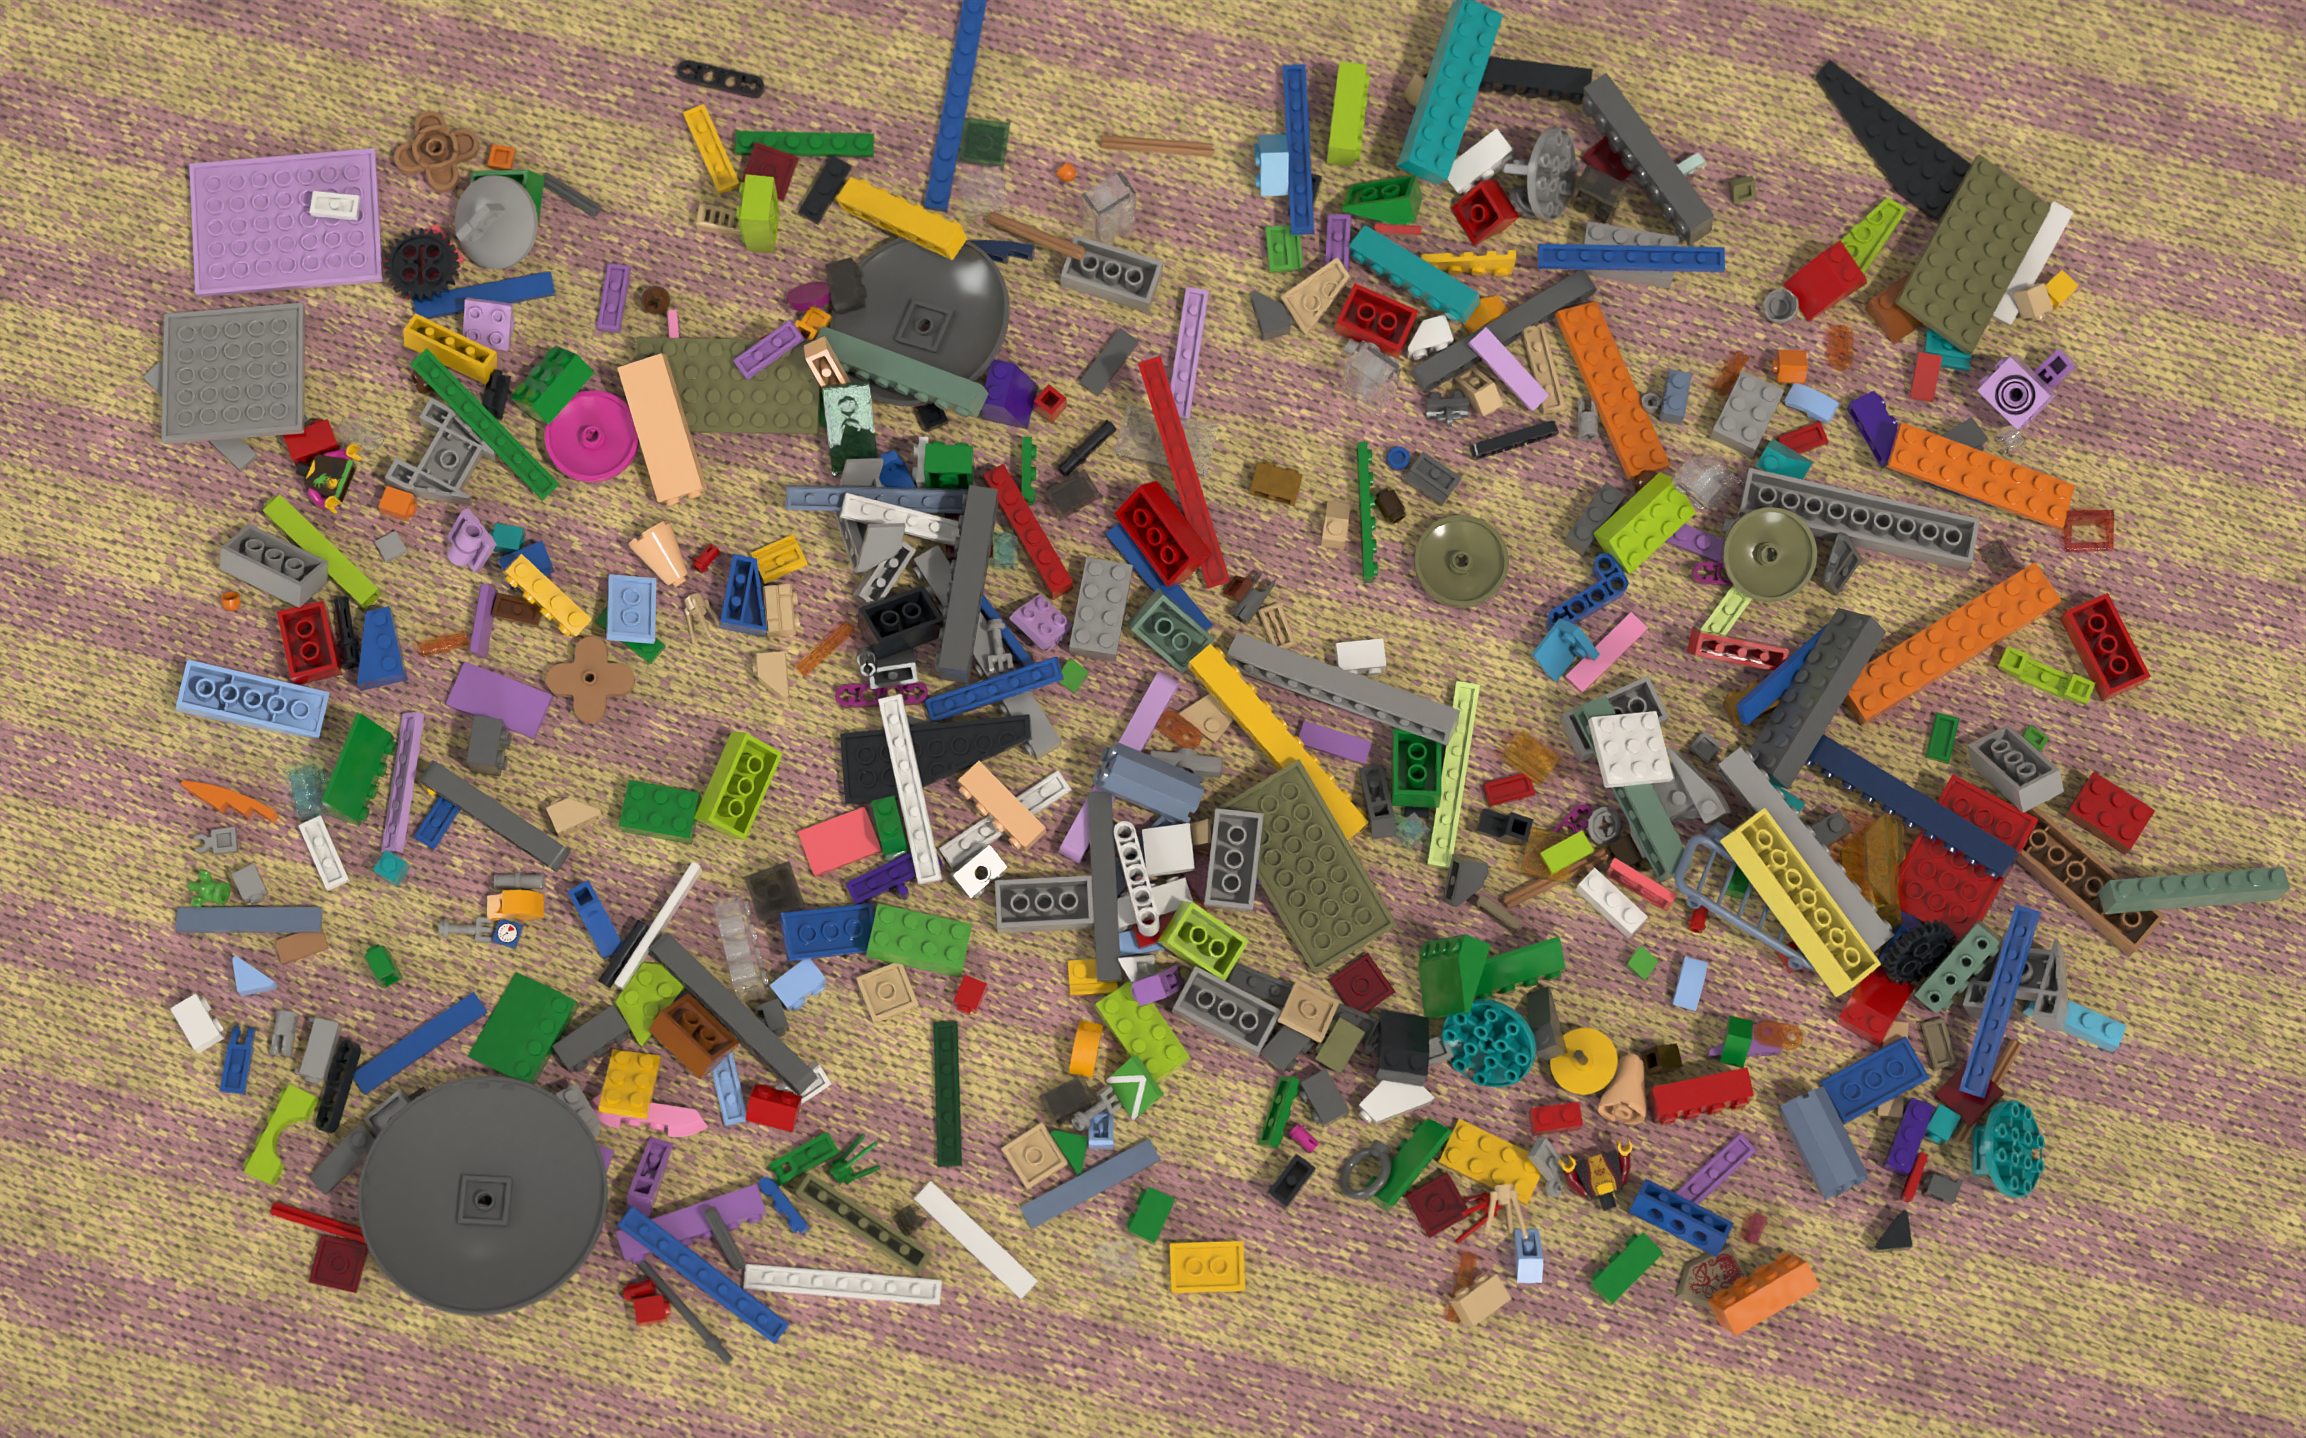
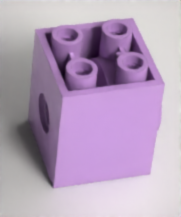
[1977,356,2057,430]

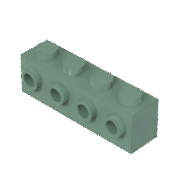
[1914,920,2001,1014]

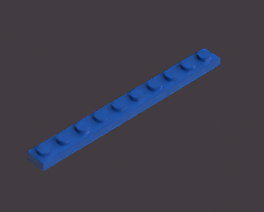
[924,0,987,212]

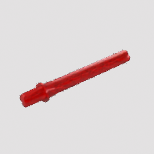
[270,1201,366,1244]

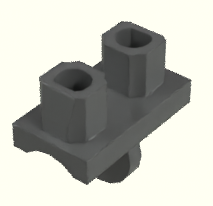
[1426,391,1469,427]

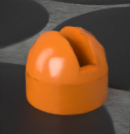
[1056,162,1076,182]
[221,591,241,612]

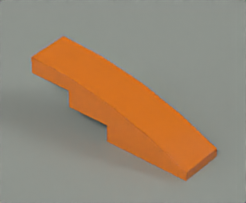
[180,780,279,824]

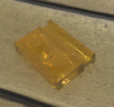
[1502,730,1561,786]

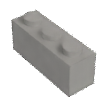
[852,540,916,606]

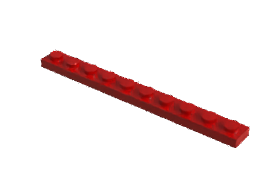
[1138,356,1231,589]

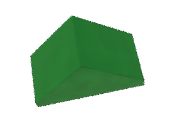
[1719,1015,1753,1068]
[1051,1130,1088,1176]

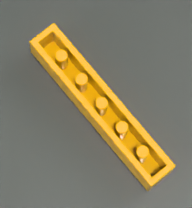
[836,177,968,261]

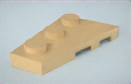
[1280,257,1351,336]
[1177,675,1258,744]

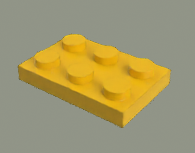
[599,1049,661,1119]
[1170,1241,1245,1294]

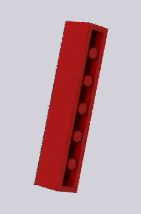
[983,463,1073,600]

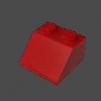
[1451,179,1520,246]

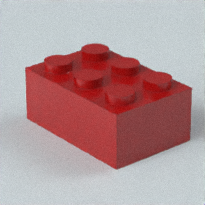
[1334,283,1419,359]
[276,601,342,685]
[2064,772,2155,855]

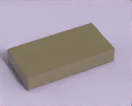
[1476,894,1522,934]
[1919,1018,1958,1071]

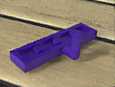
[845,852,943,905]

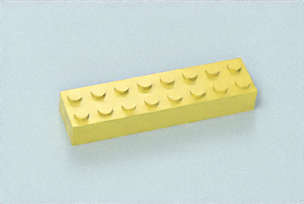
[1720,808,1881,997]

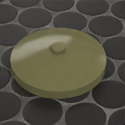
[1722,507,1817,602]
[1414,515,1509,608]

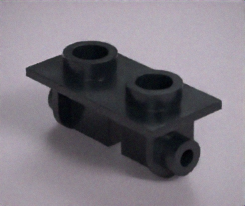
[482,369,511,420]

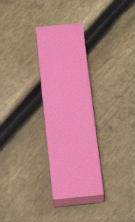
[1565,612,1648,694]

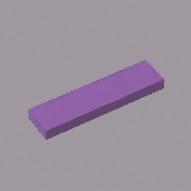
[1675,1133,1757,1205]

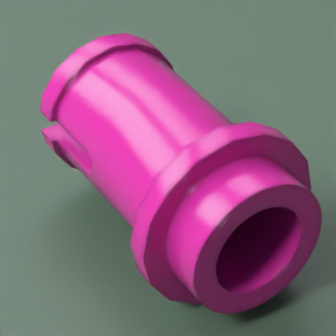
[1289,1124,1320,1154]

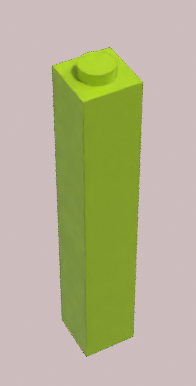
[263,494,382,611]

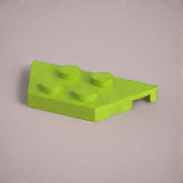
[615,963,685,1048]

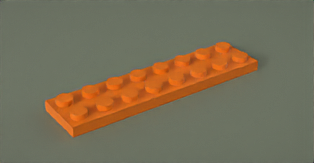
[1555,301,1671,480]
[1887,422,2075,530]

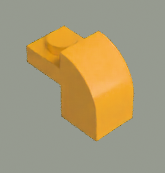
[795,306,832,340]
[487,890,544,921]
[1069,1020,1103,1078]

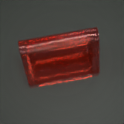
[2063,510,2114,552]

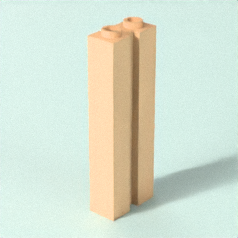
[618,353,707,506]

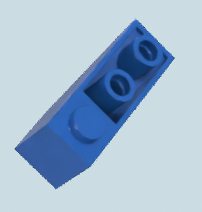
[567,880,622,959]

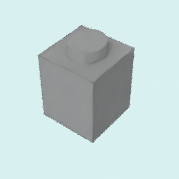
[232,864,269,904]

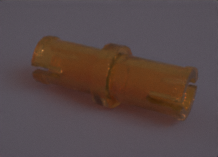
[1712,351,1749,396]
[419,631,469,658]

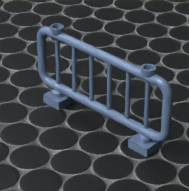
[1674,822,1815,970]

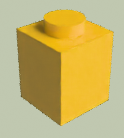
[2045,270,2079,311]

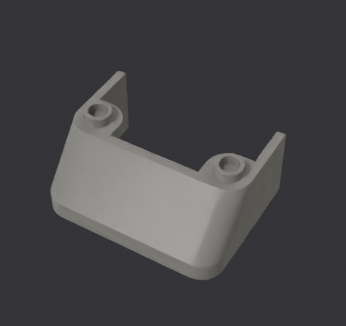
[834,458,906,572]

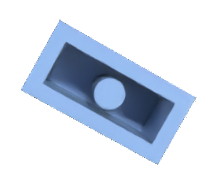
[770,959,827,1012]

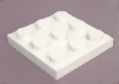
[1588,711,1673,788]

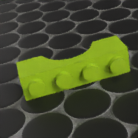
[244,1084,319,1187]

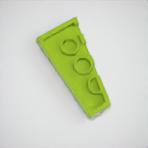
[1836,197,1908,275]

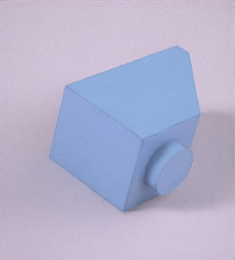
[1514,1229,1543,1283]

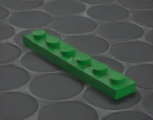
[735,131,874,158]
[1357,442,1378,583]

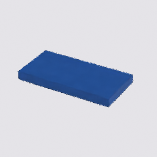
[779,903,875,962]
[1820,1036,1930,1125]

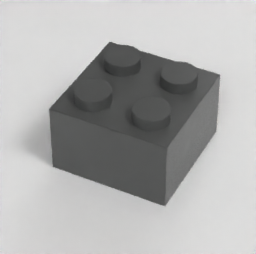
[466,716,512,777]

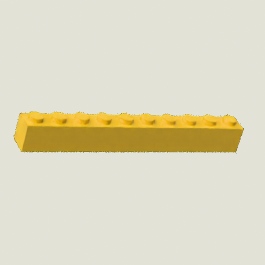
[1187,644,1369,841]

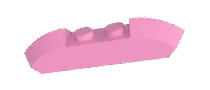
[589,1094,708,1137]

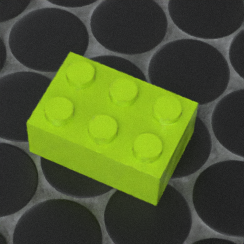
[1158,901,1249,981]

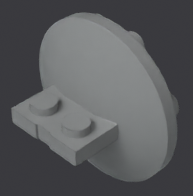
[1504,127,1579,221]
[455,176,538,269]

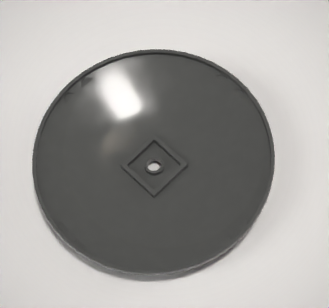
[358,1076,608,1316]

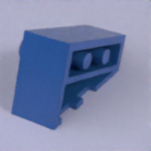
[719,554,767,637]
[357,606,408,691]

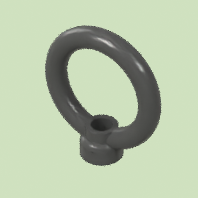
[1339,1139,1391,1200]

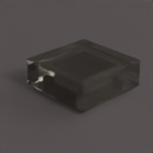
[1980,540,2014,572]

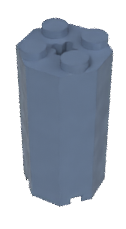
[1092,742,1204,824]
[1778,1086,1869,1200]

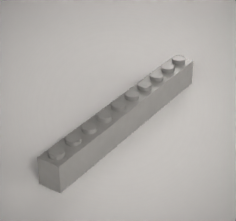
[912,545,1061,760]
[1226,633,1460,746]
[1714,747,1894,952]

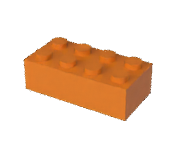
[1707,1252,1820,1336]

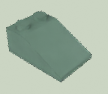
[1127,587,1214,674]

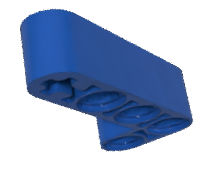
[1545,553,1628,631]

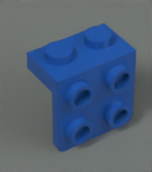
[879,450,916,488]

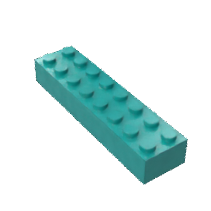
[1396,0,1503,185]

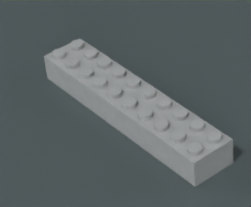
[1737,468,1980,571]

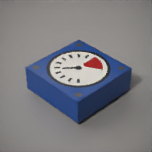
[492,919,524,949]

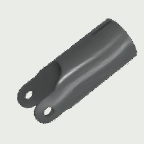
[1230,572,1275,625]

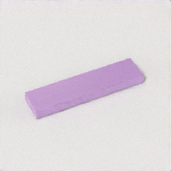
[1468,327,1549,412]

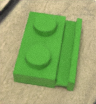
[1265,225,1303,273]

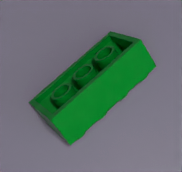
[1474,936,1566,999]
[1365,1117,1452,1213]

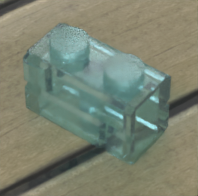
[288,764,329,821]

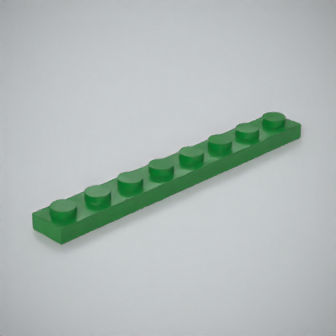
[410,348,560,501]

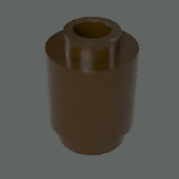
[1375,488,1407,525]

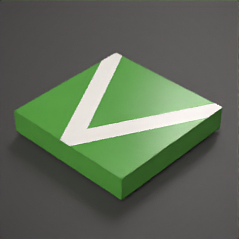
[1106,1054,1164,1120]

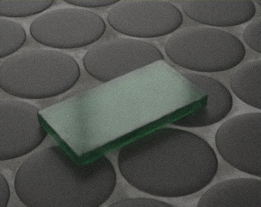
[822,381,878,476]

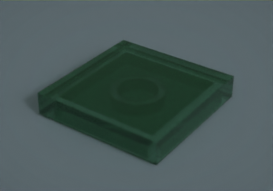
[958,117,1011,169]

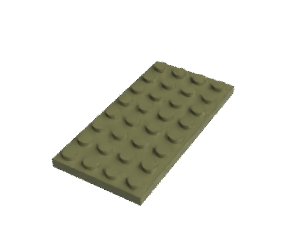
[1895,154,2051,355]
[636,337,821,435]
[1218,759,1398,974]

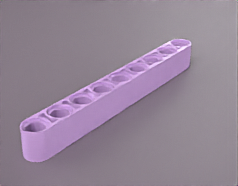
[1058,671,1180,864]

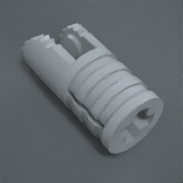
[1577,399,1599,441]
[270,1010,299,1056]

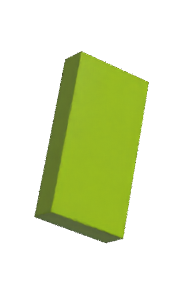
[1540,831,1594,875]

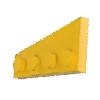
[1421,250,1516,277]

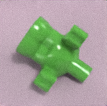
[188,869,231,907]

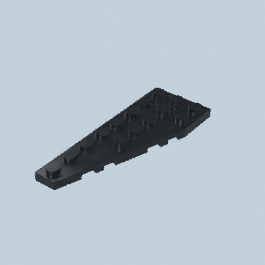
[1815,59,1971,220]
[840,714,1032,806]

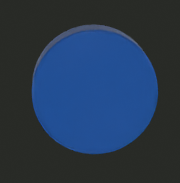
[1386,446,1410,471]

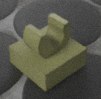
[1730,175,1756,204]

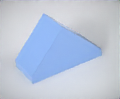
[232,955,278,996]
[1089,1112,1113,1150]

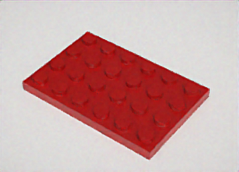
[1882,774,2039,941]

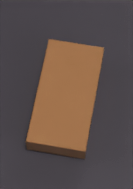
[274,928,329,965]

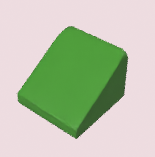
[1059,658,1089,694]
[2022,725,2049,752]
[1625,945,1659,981]

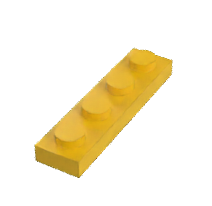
[683,104,740,195]

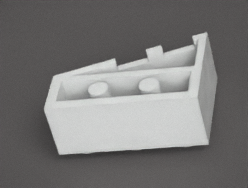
[1448,128,1520,196]

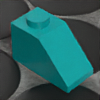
[1756,438,1813,480]

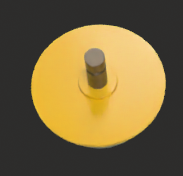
[1550,1028,1618,1095]

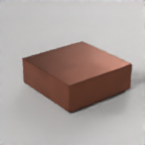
[1223,576,1254,602]

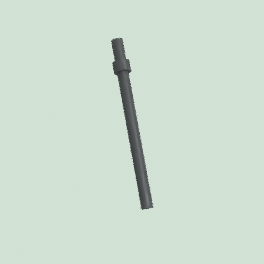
[636,1260,734,1365]

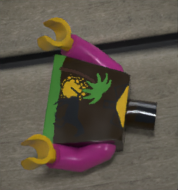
[296,443,363,514]

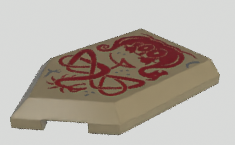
[1675,1243,1748,1309]

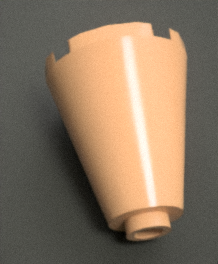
[628,519,688,588]
[1598,1054,1647,1124]

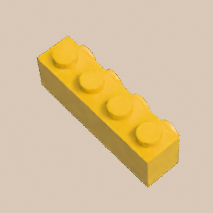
[403,313,498,385]
[502,554,592,637]

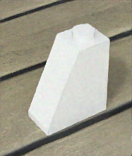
[1358,1081,1435,1125]

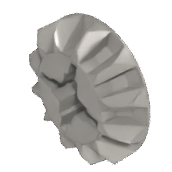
[1509,186,1536,219]
[1586,807,1622,845]

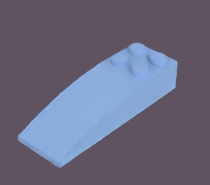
[175,659,330,739]

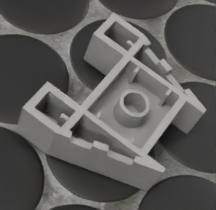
[385,397,497,506]
[1630,747,1732,859]
[1963,932,2069,1032]

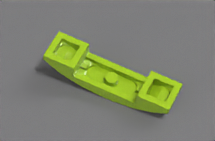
[1998,645,2096,705]

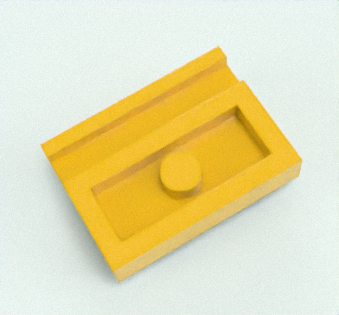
[750,534,808,584]
[1068,959,1118,996]

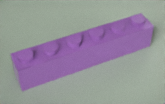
[616,1184,767,1264]

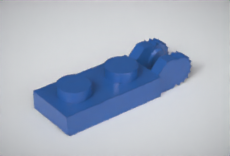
[220,1025,256,1095]
[758,1176,811,1235]

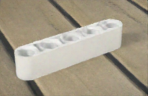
[1114,821,1160,936]

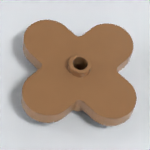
[394,111,480,193]
[546,636,635,724]

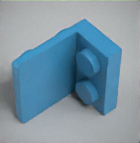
[1532,618,1600,682]

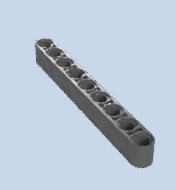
[1411,270,1597,393]
[648,932,818,1095]

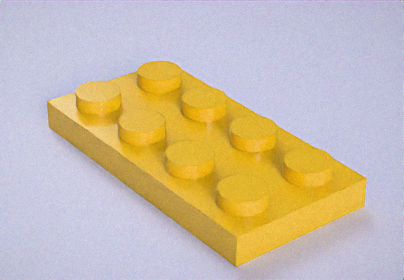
[1438,1119,1541,1205]

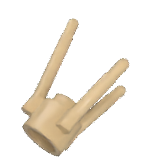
[684,593,730,644]
[1486,1184,1528,1239]

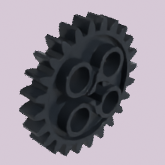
[383,228,461,303]
[1882,920,1955,985]

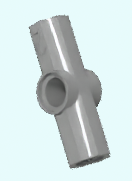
[1150,748,1223,778]

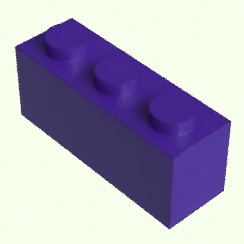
[1847,390,1898,468]
[1882,1097,1935,1177]

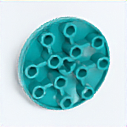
[1442,998,1536,1087]
[1972,1100,2045,1198]

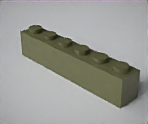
[796,1173,933,1277]

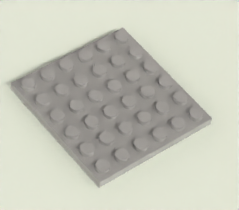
[161,303,305,444]

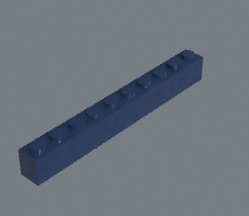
[1805,734,2020,880]

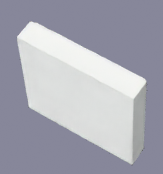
[1142,823,1195,877]

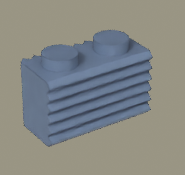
[1659,369,1692,425]

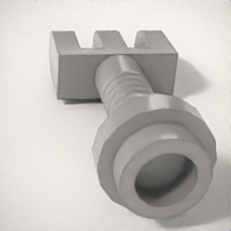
[986,619,1013,673]
[439,917,493,943]
[1071,1085,1121,1131]

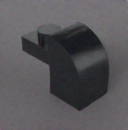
[1476,808,1534,845]

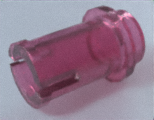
[1743,1212,1768,1245]

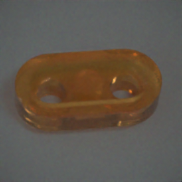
[1829,325,1853,371]
[1159,711,1201,750]
[1754,1020,1803,1050]

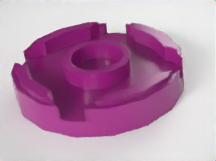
[786,282,833,311]

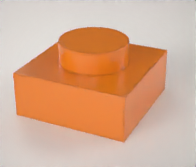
[488,144,516,170]

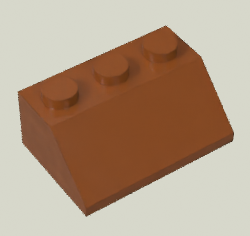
[1865,271,1924,344]
[648,993,740,1079]

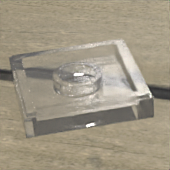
[955,165,1011,221]

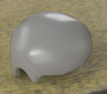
[1763,289,1799,324]

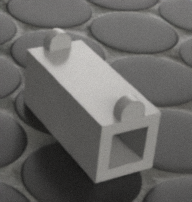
[294,1017,342,1085]

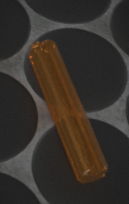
[797,621,855,676]
[1446,1251,1477,1324]

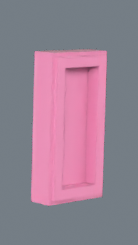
[667,310,681,338]

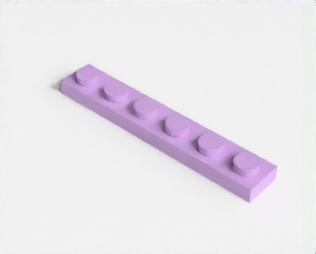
[1171,287,1209,424]
[381,712,424,854]

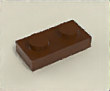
[491,593,542,628]

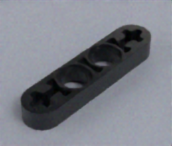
[677,60,765,98]
[1469,421,1559,460]
[316,1039,361,1134]

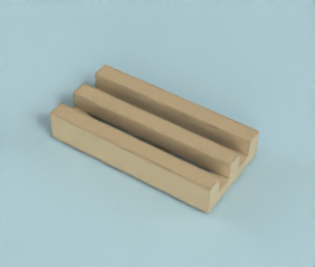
[1258,602,1297,650]

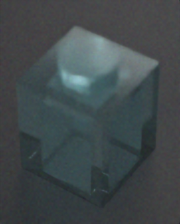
[994,533,1018,570]
[1396,812,1430,851]

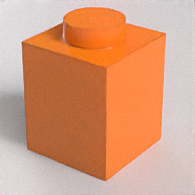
[1772,349,1808,383]
[378,486,418,522]

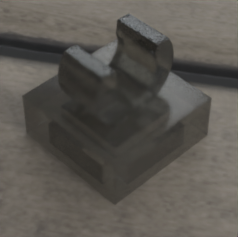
[893,1205,927,1237]

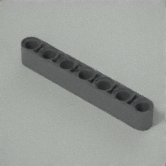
[418,760,571,872]

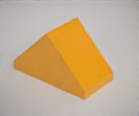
[1462,296,1509,335]

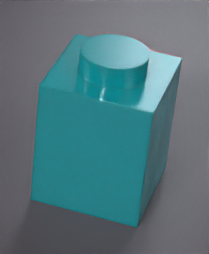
[489,523,526,554]
[373,850,410,887]
[1925,1104,1961,1145]

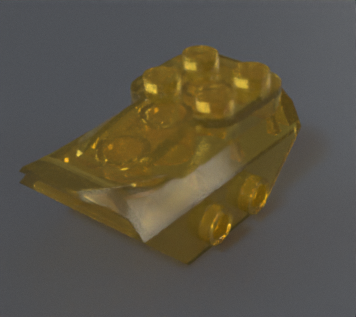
[1840,813,1906,929]

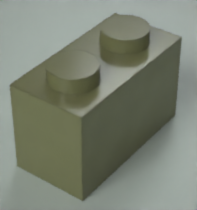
[1315,1017,1366,1074]

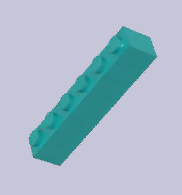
[1349,225,1480,324]

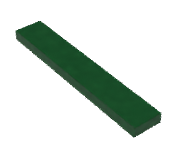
[933,1021,962,1168]

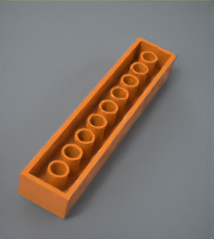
[1844,562,2062,727]

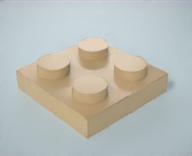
[856,963,919,1024]
[1278,980,1340,1043]
[1001,1123,1069,1191]

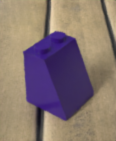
[981,359,1038,430]

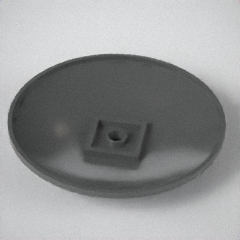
[830,237,1010,407]

